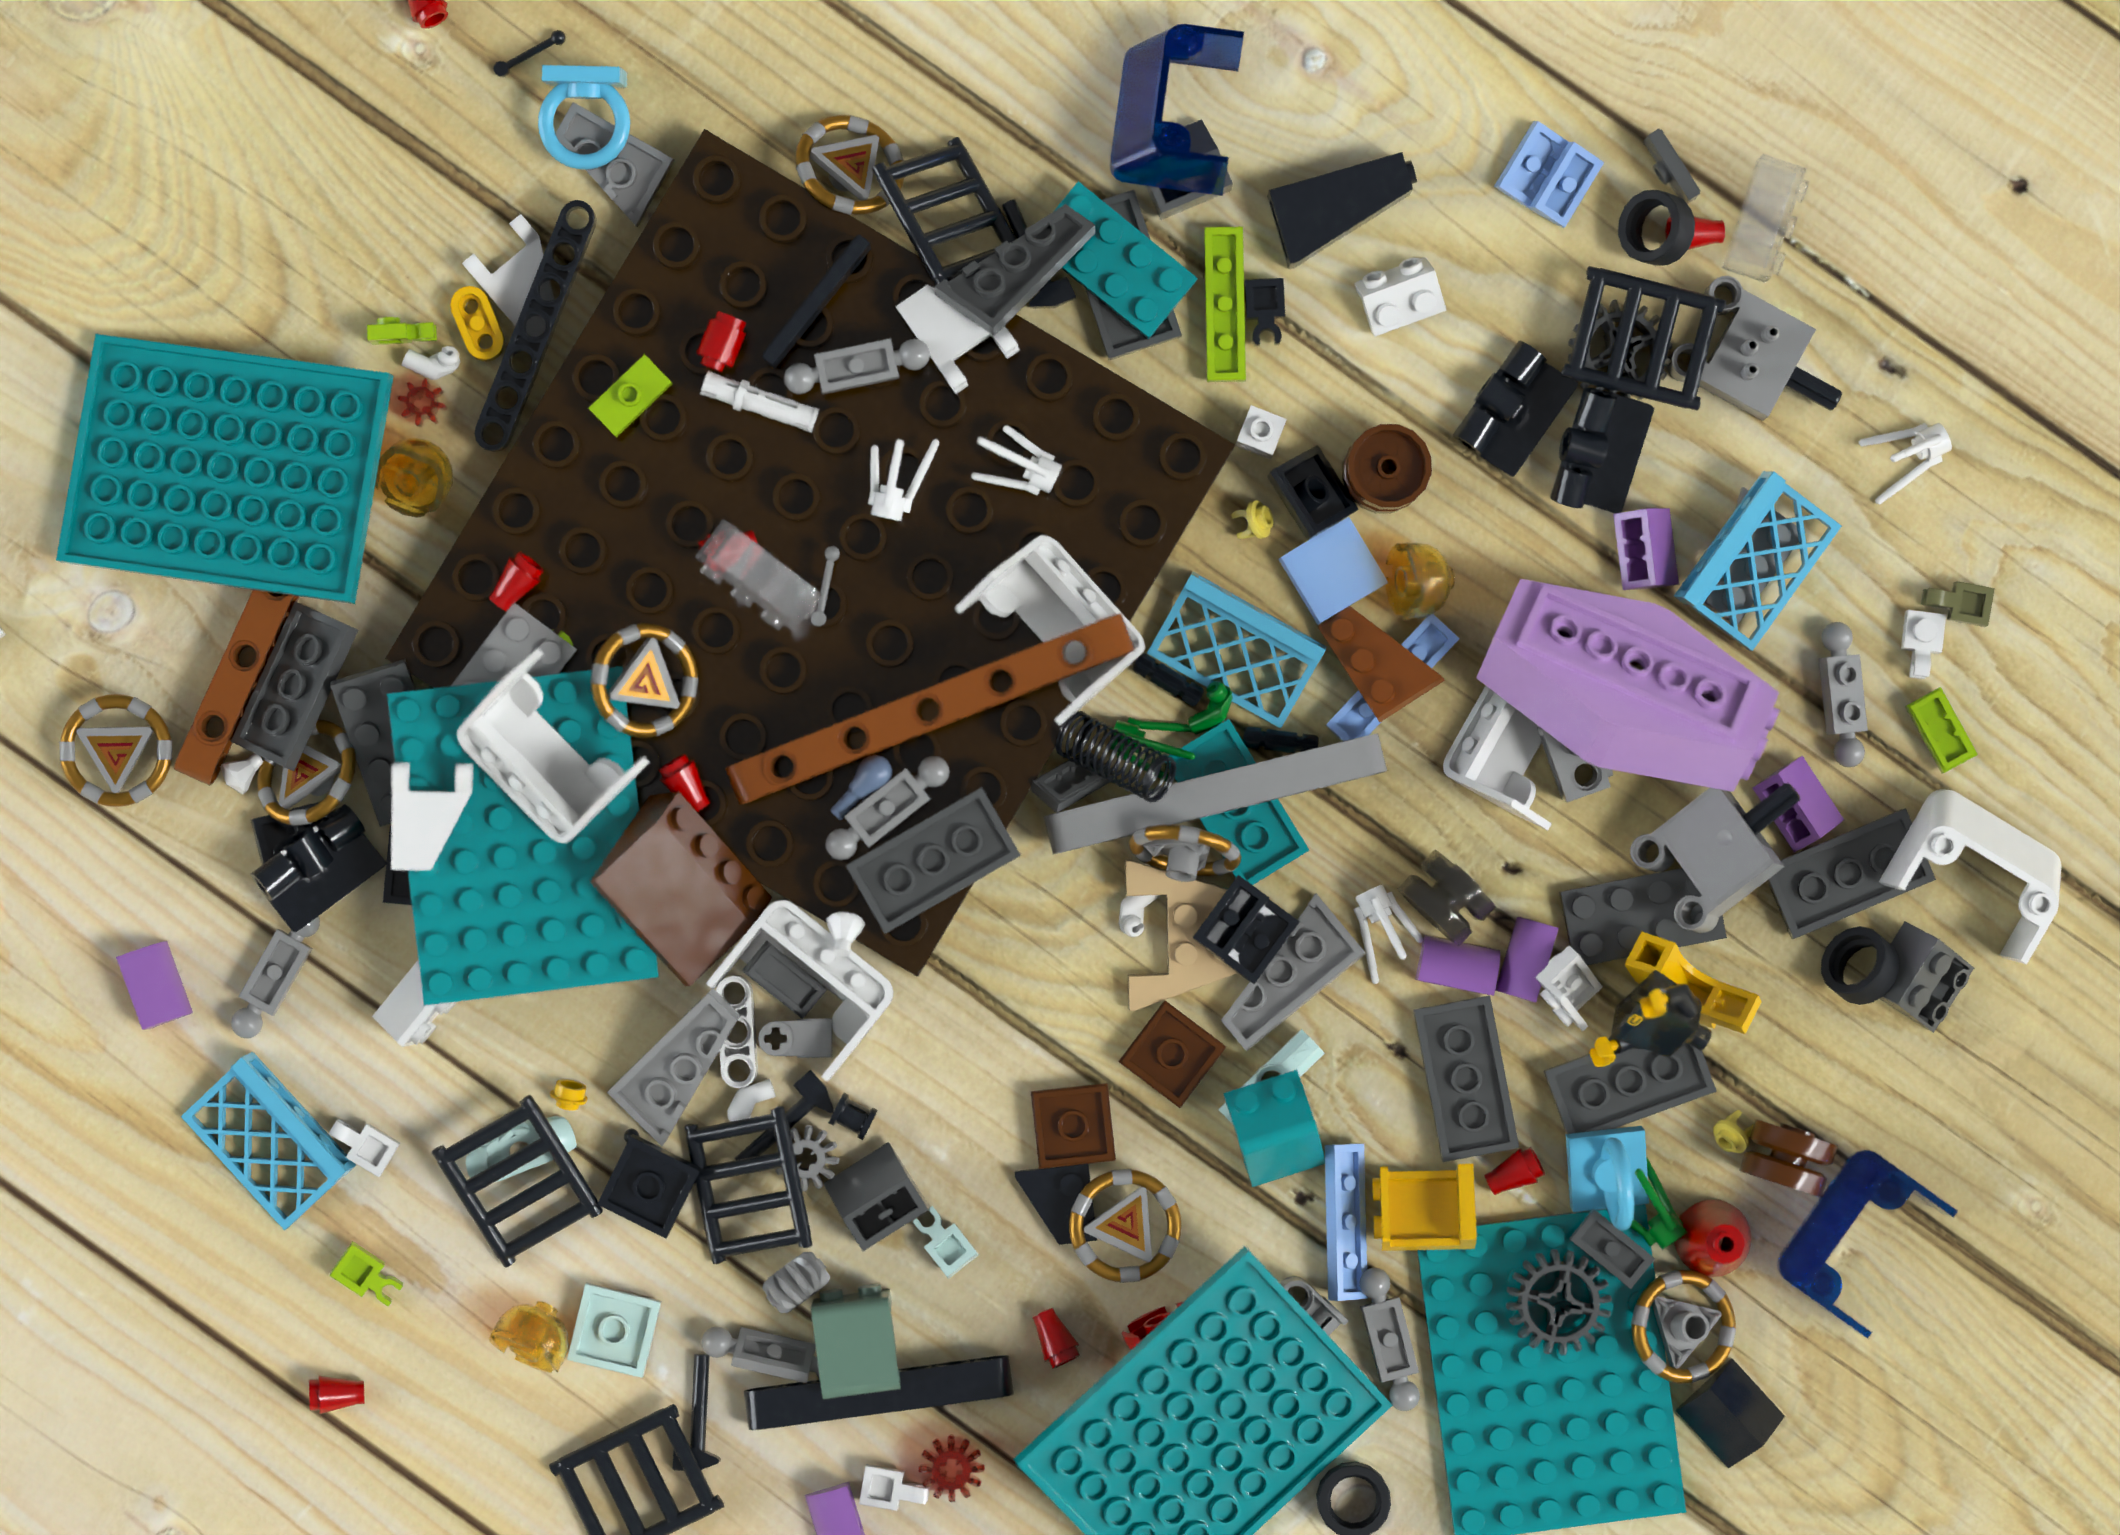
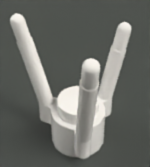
[1859,423,1952,504]
[971,425,1062,495]
[868,439,940,521]
[1353,884,1423,984]

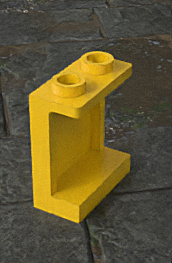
[1372,1164,1477,1251]

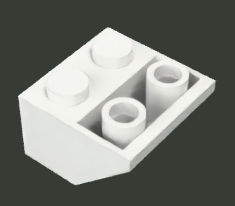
[372,960,457,1047]

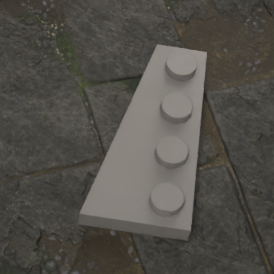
[1221,894,1366,1052]
[607,988,740,1146]

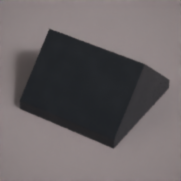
[1267,445,1359,541]
[1675,1358,1785,1468]

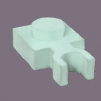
[912,1206,979,1279]

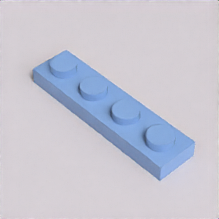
[1326,612,1460,741]
[1325,1143,1368,1301]

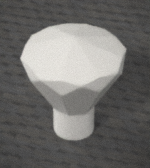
[220,753,263,794]
[826,912,865,956]

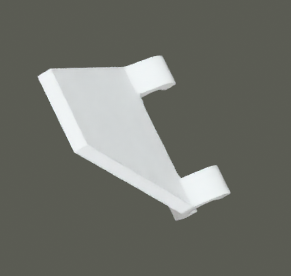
[462,214,555,337]
[896,284,1020,394]
[391,762,473,870]

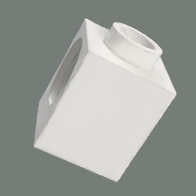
[1235,405,1287,460]

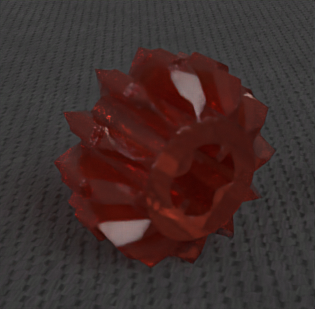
[919,1434,985,1502]

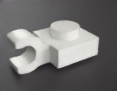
[1901,610,1946,679]
[328,1119,400,1177]
[859,1464,930,1511]

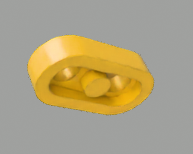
[450,286,505,362]

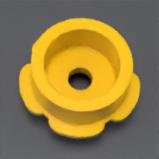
[550,1079,588,1111]

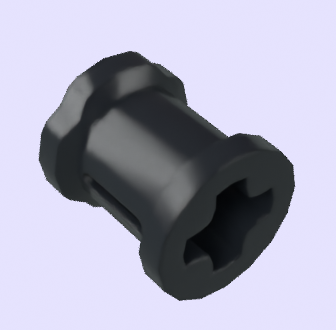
[828,1093,878,1140]

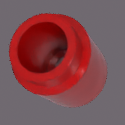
[696,311,746,373]

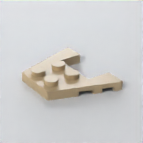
[1125,859,1237,1011]

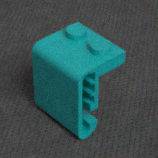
[1223,1070,1325,1188]

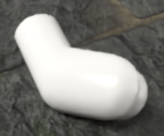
[727,1079,776,1122]

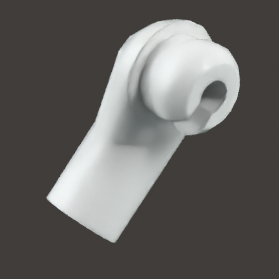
[402,346,460,380]
[1118,895,1160,937]

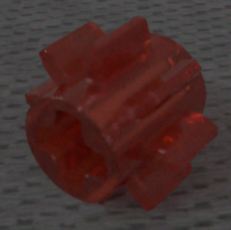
[398,378,447,428]

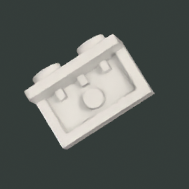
[1354,257,1446,337]
[1535,945,1602,1031]

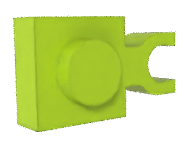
[367,317,437,345]
[330,1241,403,1306]

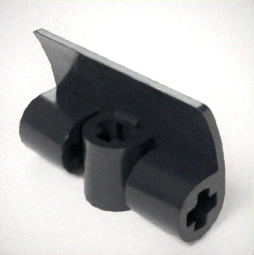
[1453,341,1578,477]
[1550,387,1654,514]
[251,804,386,932]

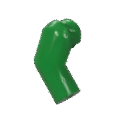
[1188,681,1233,734]

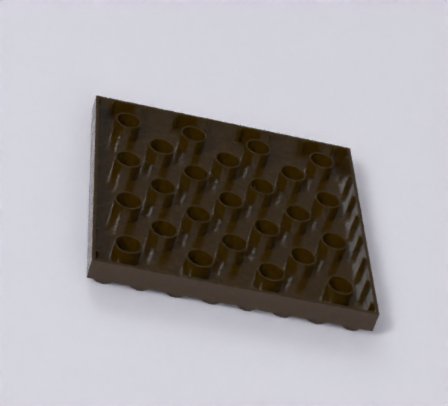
[385,129,1235,977]

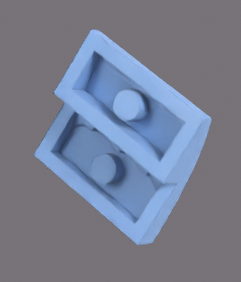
[1494,121,1604,228]
[1278,517,1389,625]

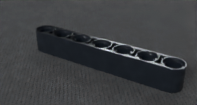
[474,200,597,452]
[744,1355,1014,1430]

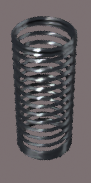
[1055,711,1176,803]

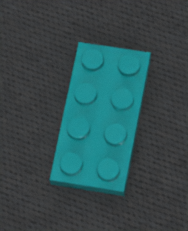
[1053,181,1198,340]
[1165,719,1309,885]

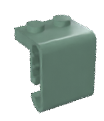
[811,1284,901,1399]

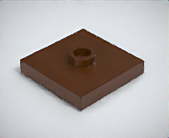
[1118,1000,1226,1108]
[1031,1083,1116,1169]

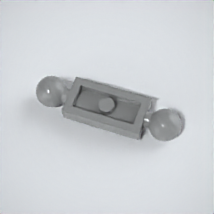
[784,339,930,394]
[1819,622,1868,767]
[826,756,949,860]
[231,916,320,1038]
[1359,1268,1420,1411]
[702,1327,820,1383]

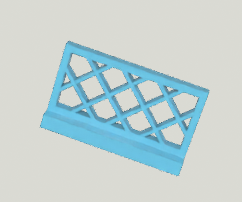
[1674,471,1842,651]
[1147,571,1327,729]
[181,1052,356,1231]

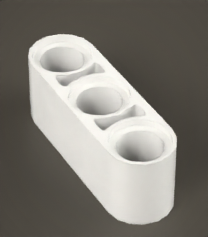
[716,975,758,1088]

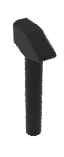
[1001,199,1076,309]
[734,1070,834,1160]
[673,1354,721,1471]

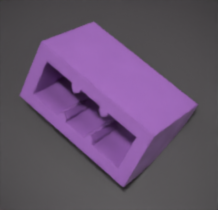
[1613,508,1679,590]
[1753,756,1844,853]
[1495,917,1559,1002]
[1415,935,1500,996]
[116,941,193,1030]
[805,1482,865,1535]

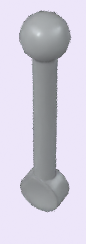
[811,546,840,626]

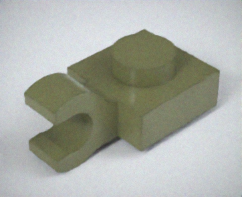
[1921,581,1995,627]

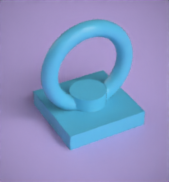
[538,65,630,170]
[1565,1126,1649,1231]

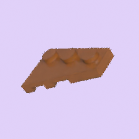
[1318,606,1445,722]

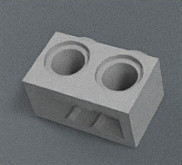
[1537,726,1613,802]

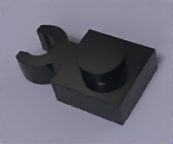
[1245,278,1285,346]

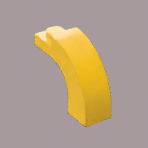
[1625,931,1762,1034]

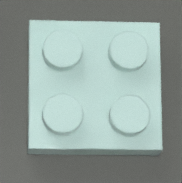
[567,1283,662,1378]

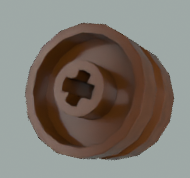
[1342,424,1432,513]
[1739,1119,1838,1198]

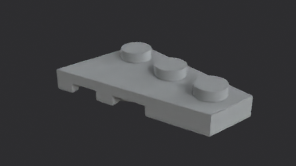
[555,102,675,227]
[1704,487,1799,625]

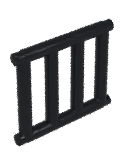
[872,137,1016,285]
[1561,266,1726,411]
[432,1095,603,1268]
[684,1106,813,1264]
[549,1404,724,1535]

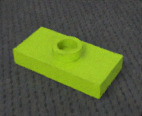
[589,354,672,438]
[1905,687,1978,773]

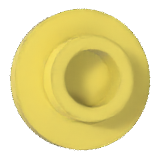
[1231,500,1273,539]
[1713,1110,1754,1153]

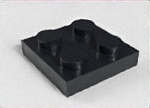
[597,1134,702,1239]

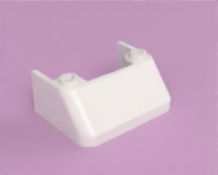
[955,535,1145,725]
[457,649,649,843]
[1443,686,1551,830]
[1879,789,2062,964]
[706,900,893,1081]

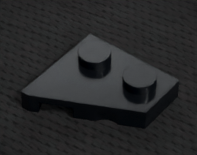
[1015,1164,1097,1245]

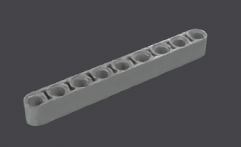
[1044,733,1387,854]

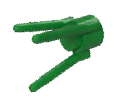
[1110,717,1195,781]
[1630,1158,1687,1250]

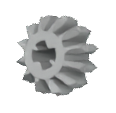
[775,1125,840,1191]
[762,1252,830,1313]

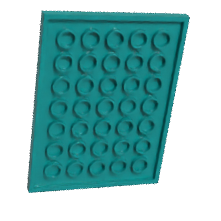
[56,334,394,604]
[387,667,659,1006]
[1417,1204,1686,1535]
[1014,1246,1393,1535]

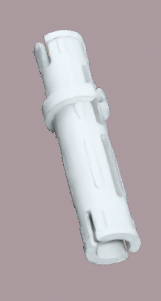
[700,371,819,433]

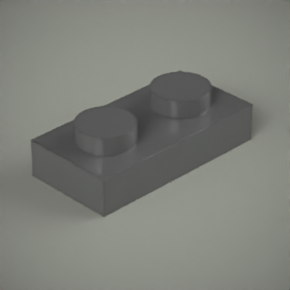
[1569,1209,1655,1289]

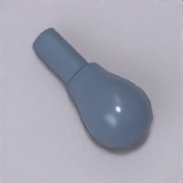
[830,755,892,820]

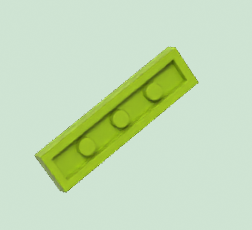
[1204,227,1246,382]

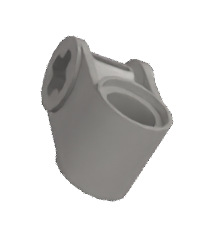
[758,1018,832,1058]
[1280,1276,1348,1335]

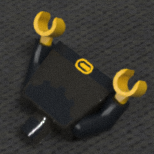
[1589,970,1712,1067]

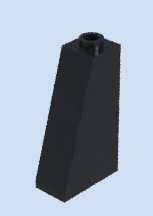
[1267,152,1417,269]

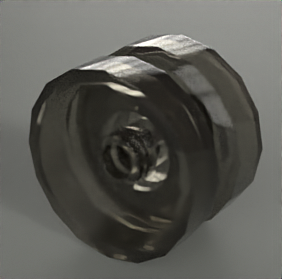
[1397,850,1496,947]

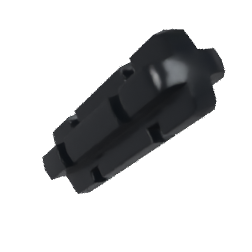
[1133,653,1204,706]
[1243,727,1319,753]

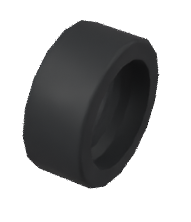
[1618,190,1695,266]
[1821,926,1899,1005]
[1316,1462,1391,1535]

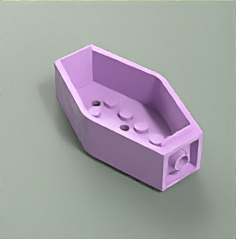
[1476,579,1780,792]

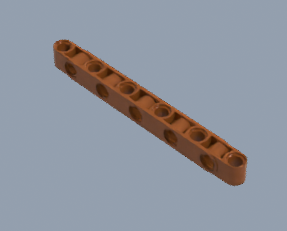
[174,590,300,786]
[725,613,1135,805]

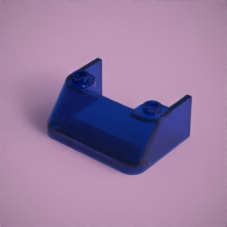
[1110,24,1244,196]
[1777,1150,1958,1339]

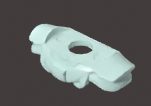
[466,1116,577,1182]

